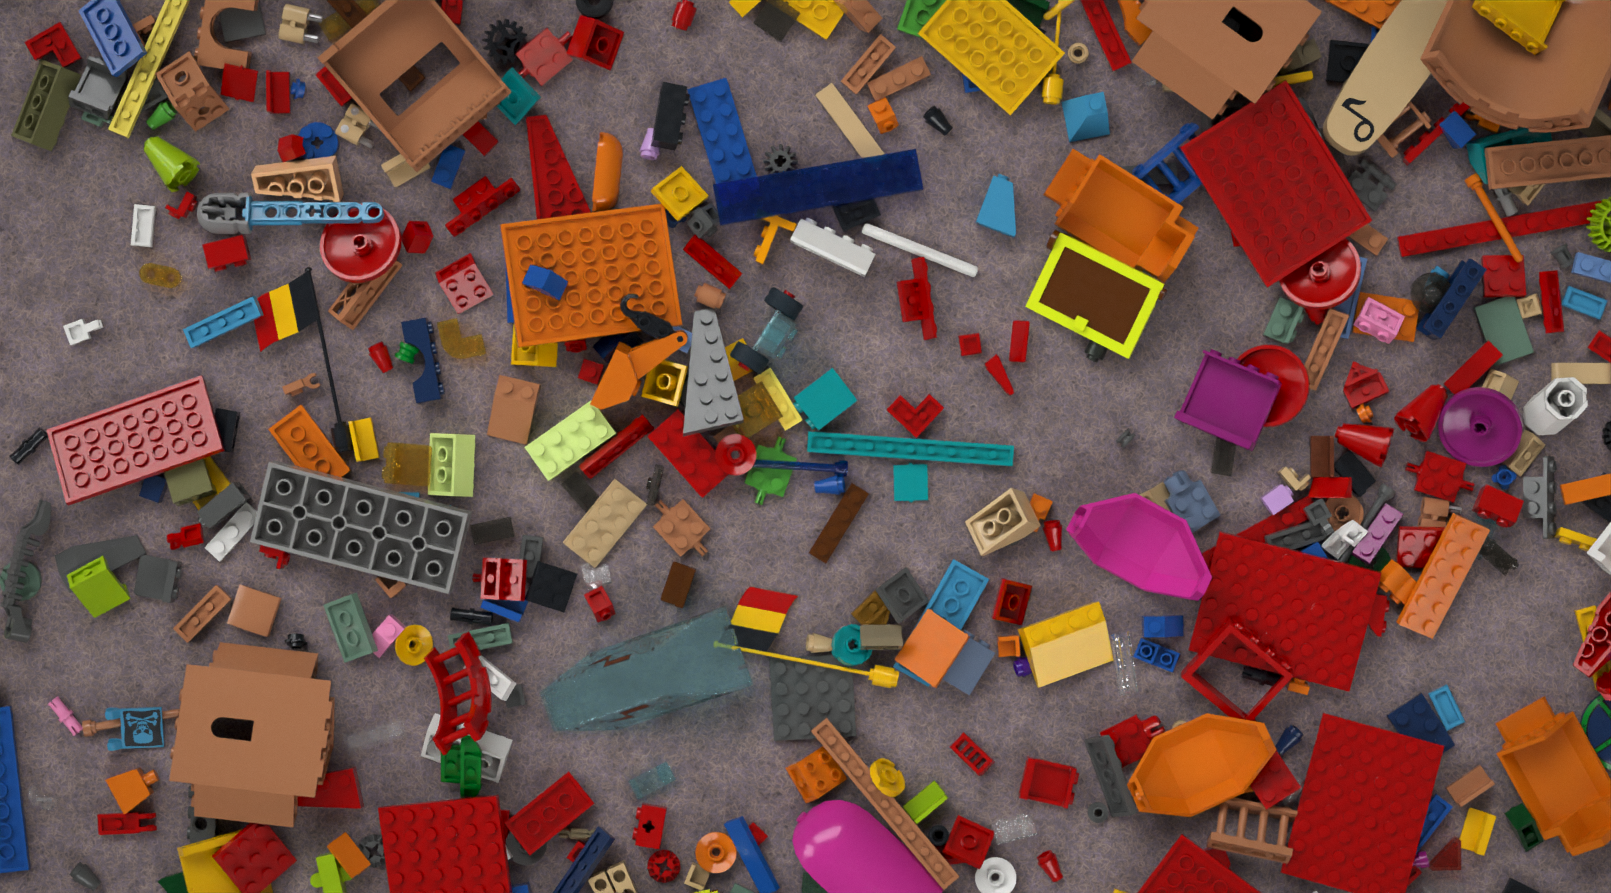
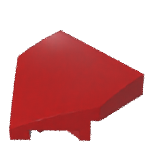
[1343,361,1389,410]

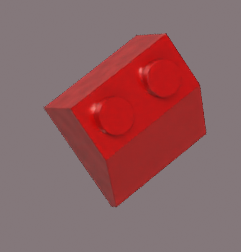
[566,15,624,71]

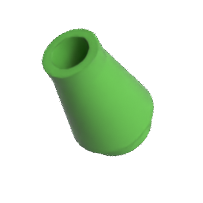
[146,101,177,130]

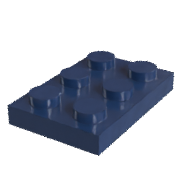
[1386,693,1455,753]

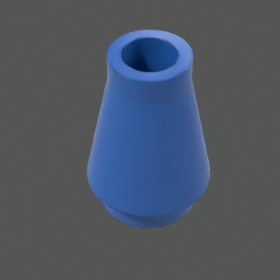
[814,475,845,495]

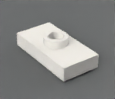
[131,204,156,247]

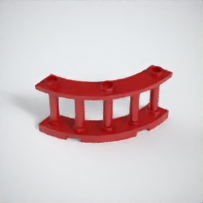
[424,631,492,756]

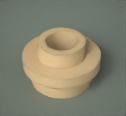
[1068,43,1089,64]

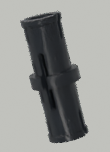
[9,427,48,465]
[450,607,493,625]
[1241,665,1282,686]

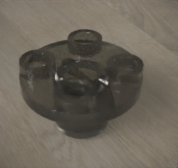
[1410,272,1451,314]

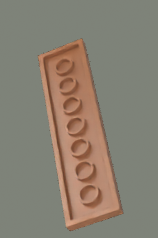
[1484,135,1611,190]

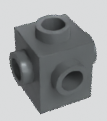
[687,203,724,239]

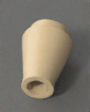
[806,633,832,653]

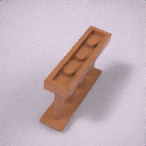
[1377,101,1432,158]
[1206,798,1298,864]

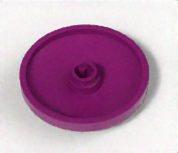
[1438,387,1523,467]

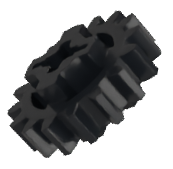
[482,19,528,64]

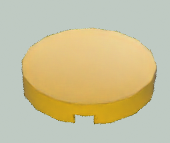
[870,758,905,797]

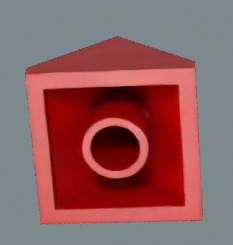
[991,578,1032,625]

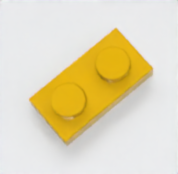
[1554,527,1597,551]

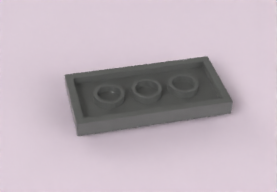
[1084,735,1137,817]

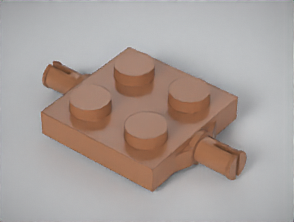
[653,499,710,557]

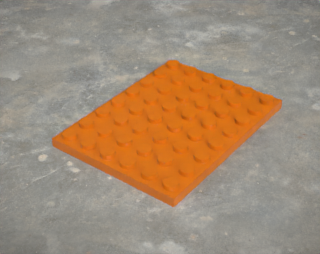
[500,204,682,348]

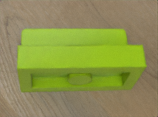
[903,780,948,824]

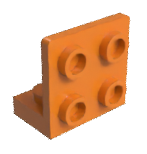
[785,746,847,803]

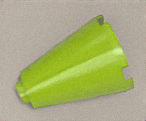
[144,136,200,192]

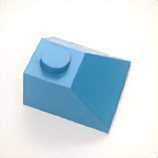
[1061,92,1110,142]

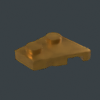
[851,586,890,625]

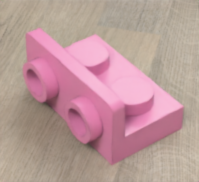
[1353,297,1405,344]

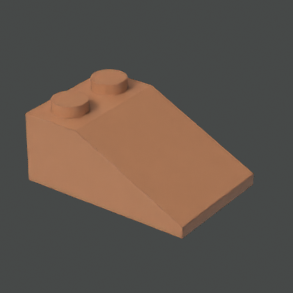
[487,375,541,445]

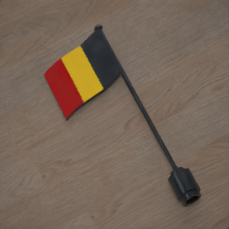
[254,267,354,453]

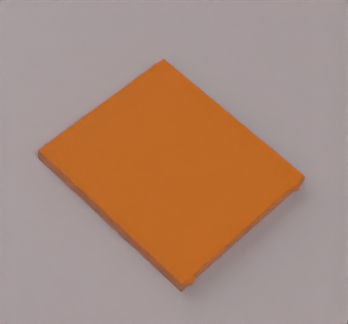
[894,609,970,688]

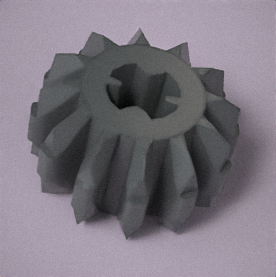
[763,144,798,180]

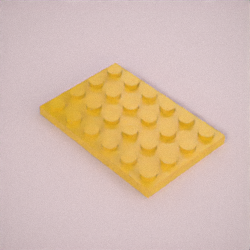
[917,0,1065,116]

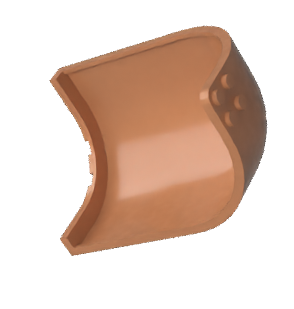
[1420,0,1611,133]

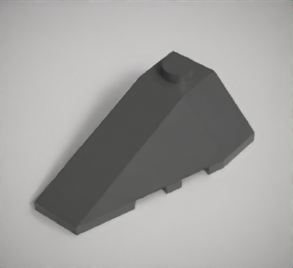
[55,535,146,593]

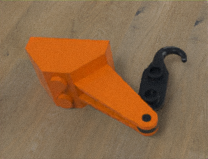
[590,293,688,410]

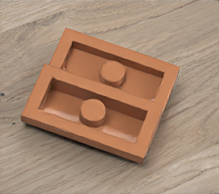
[227,584,282,637]

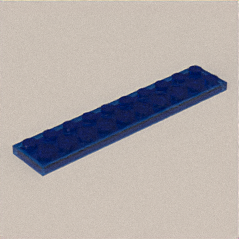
[713,149,924,226]

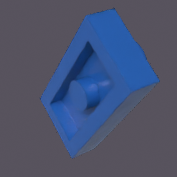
[431,145,466,189]

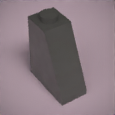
[197,482,252,529]

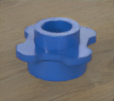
[290,79,305,99]
[1491,465,1516,490]

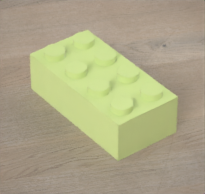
[525,401,617,481]

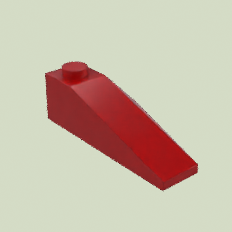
[1573,592,1611,678]

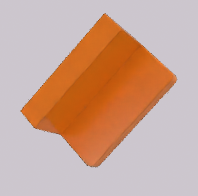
[327,832,371,878]

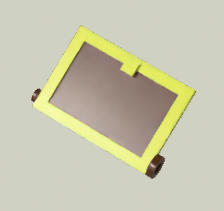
[1025,230,1167,359]

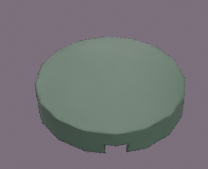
[0,561,42,601]

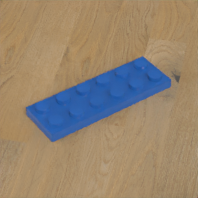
[687,78,763,208]

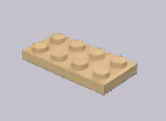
[563,479,647,568]

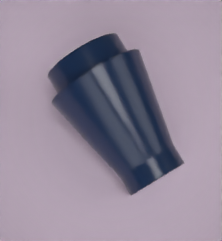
[1275,724,1304,755]

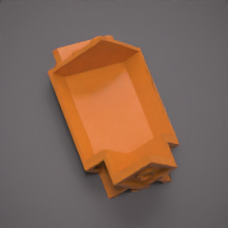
[1043,149,1199,283]
[1495,696,1611,857]

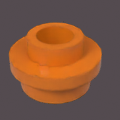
[1356,404,1374,424]

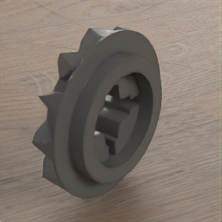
[358,834,386,868]

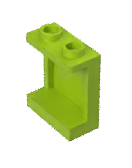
[67,556,131,618]

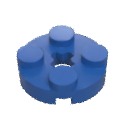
[298,122,339,159]

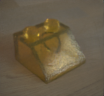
[732,381,783,438]

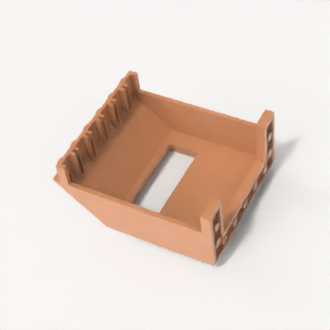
[317,0,512,172]

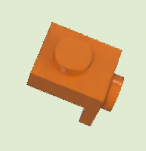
[867,97,899,134]

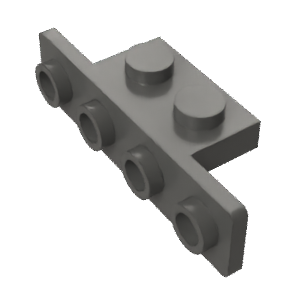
[1523,456,1557,539]

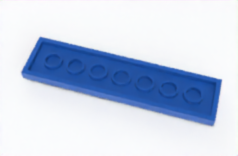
[0,706,31,873]

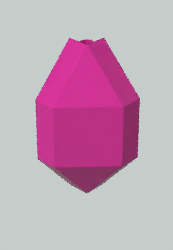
[1066,493,1212,601]

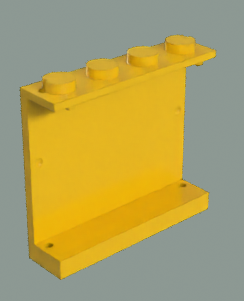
[177,829,273,893]

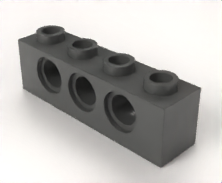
[187,786,219,844]

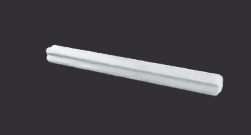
[862,223,978,277]

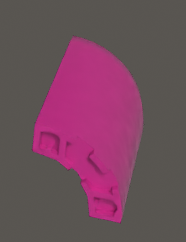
[792,800,943,893]

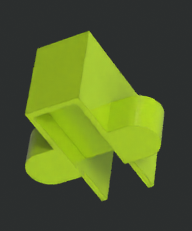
[310,852,353,893]

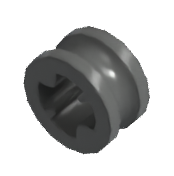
[1116,428,1136,448]

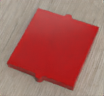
[220,63,258,102]

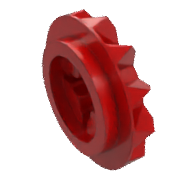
[647,850,680,883]

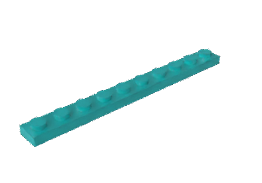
[807,431,1014,466]

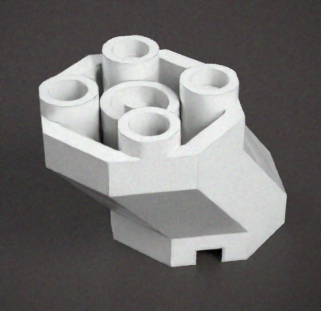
[1523,377,1588,435]

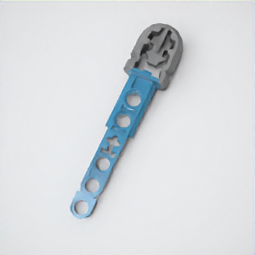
[197,193,384,234]

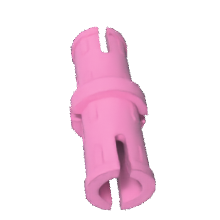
[48,696,83,736]

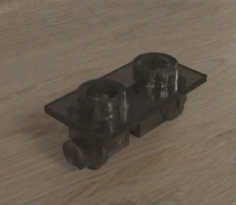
[1479,536,1519,576]

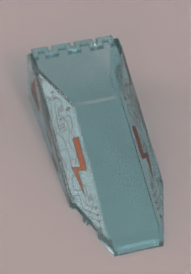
[540,604,754,731]

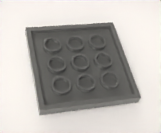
[769,655,856,741]

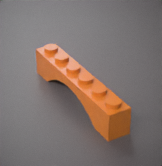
[1117,0,1152,46]

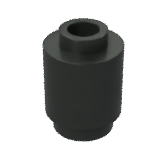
[1084,340,1108,363]

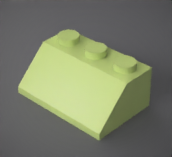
[428,433,475,497]

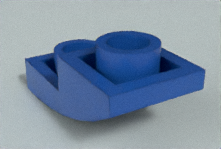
[1133,638,1181,673]

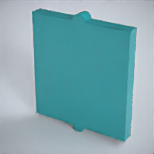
[893,463,928,503]

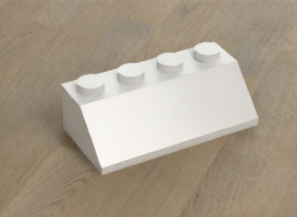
[790,217,875,277]
[421,713,513,783]

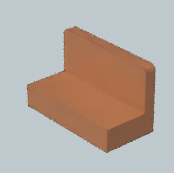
[1445,765,1495,807]

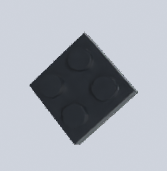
[525,561,577,613]

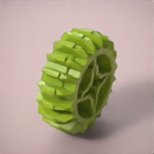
[1586,197,1611,252]

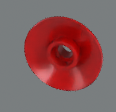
[715,434,756,475]

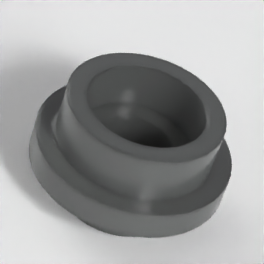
[1088,802,1108,823]

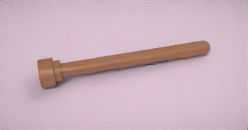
[82,709,180,737]

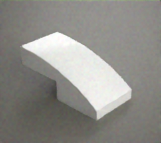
[1321,520,1368,559]

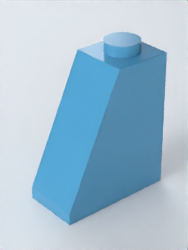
[975,174,1016,238]

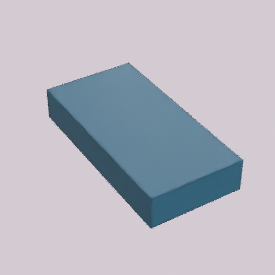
[1561,286,1608,320]
[1428,685,1465,731]

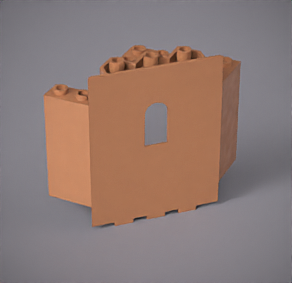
[1132,0,1322,119]
[169,642,335,827]

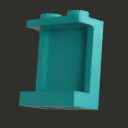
[793,368,858,431]

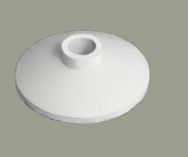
[975,857,1016,893]

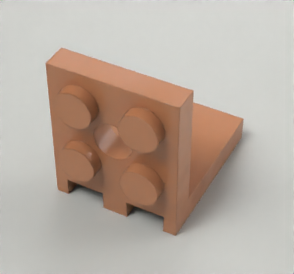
[155,51,229,132]

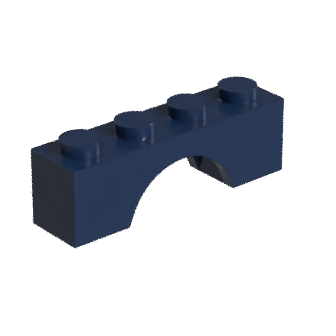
[401,318,445,404]

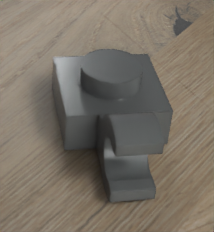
[1303,498,1334,536]

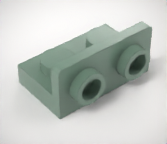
[1263,297,1305,345]

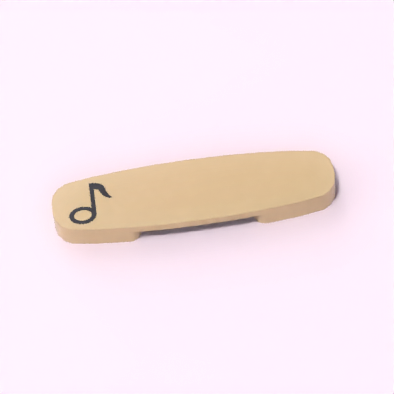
[1323,0,1448,156]

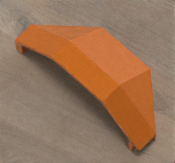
[1127,713,1276,817]

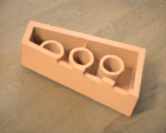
[251,156,344,202]

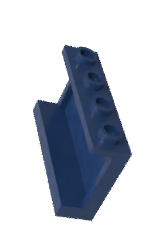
[1416,259,1487,340]

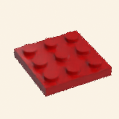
[212,823,297,893]

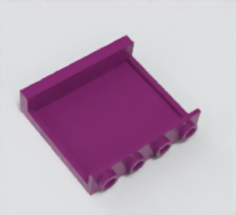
[1174,349,1282,452]

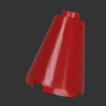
[1394,384,1448,442]
[1335,423,1395,468]

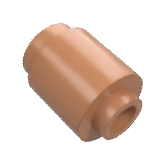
[694,283,726,309]

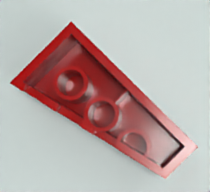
[298,766,364,809]

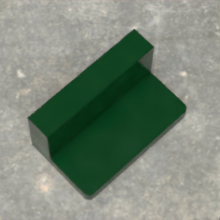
[1006,0,1050,27]

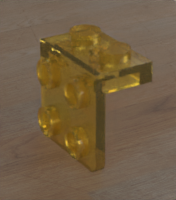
[382,442,432,486]

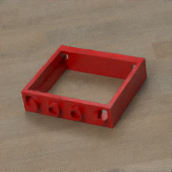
[1181,618,1294,721]

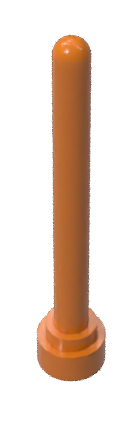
[1464,173,1523,262]

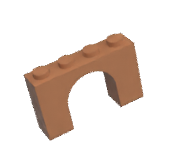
[194,0,259,69]

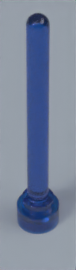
[753,459,848,477]

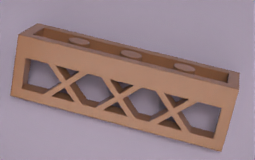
[328,260,402,330]

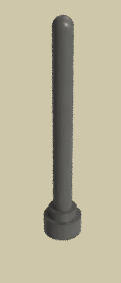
[1338,483,1396,563]

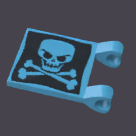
[105,707,164,751]

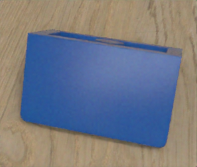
[480,599,528,622]

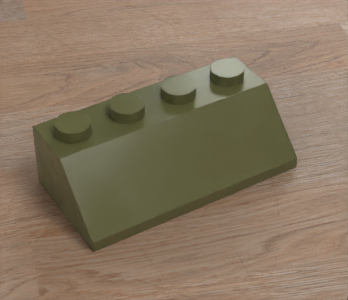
[11,60,81,152]

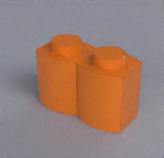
[1378,559,1417,605]

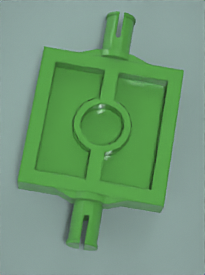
[744,436,797,505]

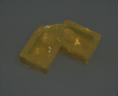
[437,318,486,359]

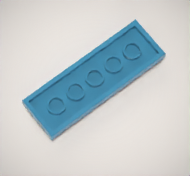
[893,559,989,687]

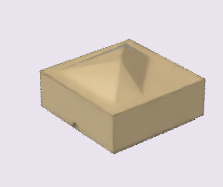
[1516,293,1543,319]

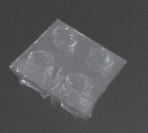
[991,813,1038,845]

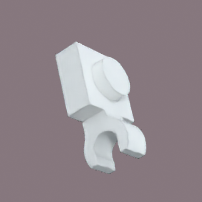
[63,319,104,345]

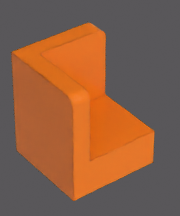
[997,635,1020,657]

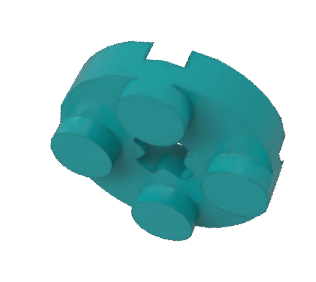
[832,624,873,666]

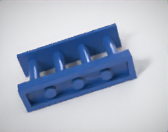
[1132,122,1202,204]

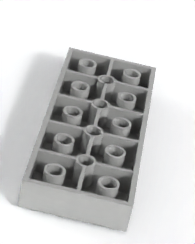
[250,460,472,594]

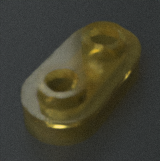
[139,263,182,288]

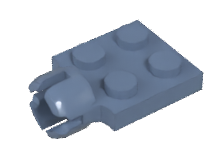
[1164,470,1220,533]

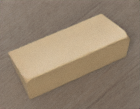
[1501,430,1545,477]

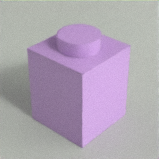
[1260,484,1294,515]

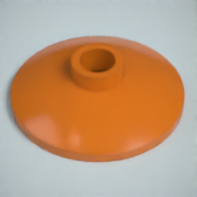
[695,832,737,873]

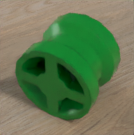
[394,342,420,364]

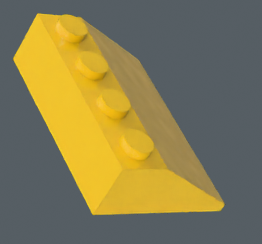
[1017,601,1113,688]

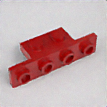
[445,176,521,237]
[896,257,937,340]

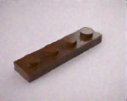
[809,483,869,564]

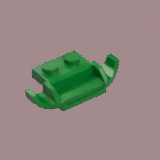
[441,735,482,798]

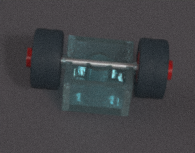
[730,287,803,374]

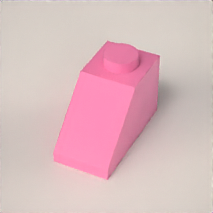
[372,614,406,658]

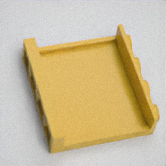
[1472,0,1565,55]

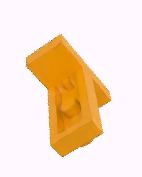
[753,209,797,265]

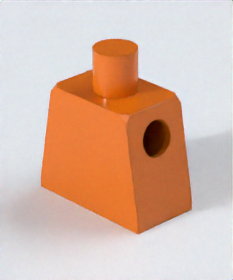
[105,767,160,814]

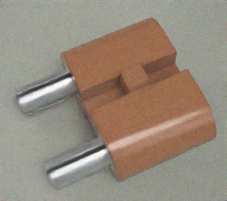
[1417,497,1462,527]

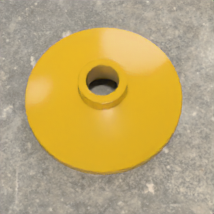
[395,625,433,666]

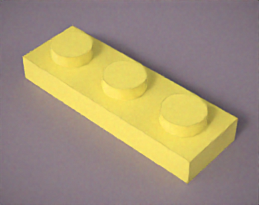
[753,367,802,431]

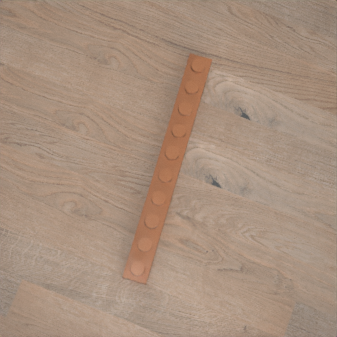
[811,717,960,890]

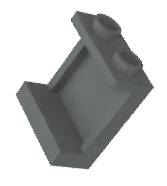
[68,56,128,120]

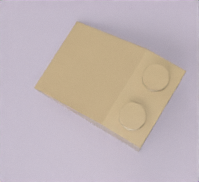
[965,488,1041,556]

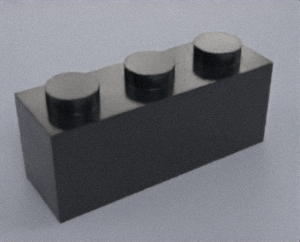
[651,82,690,151]

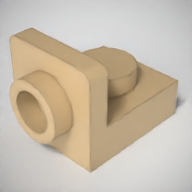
[1277,467,1311,491]

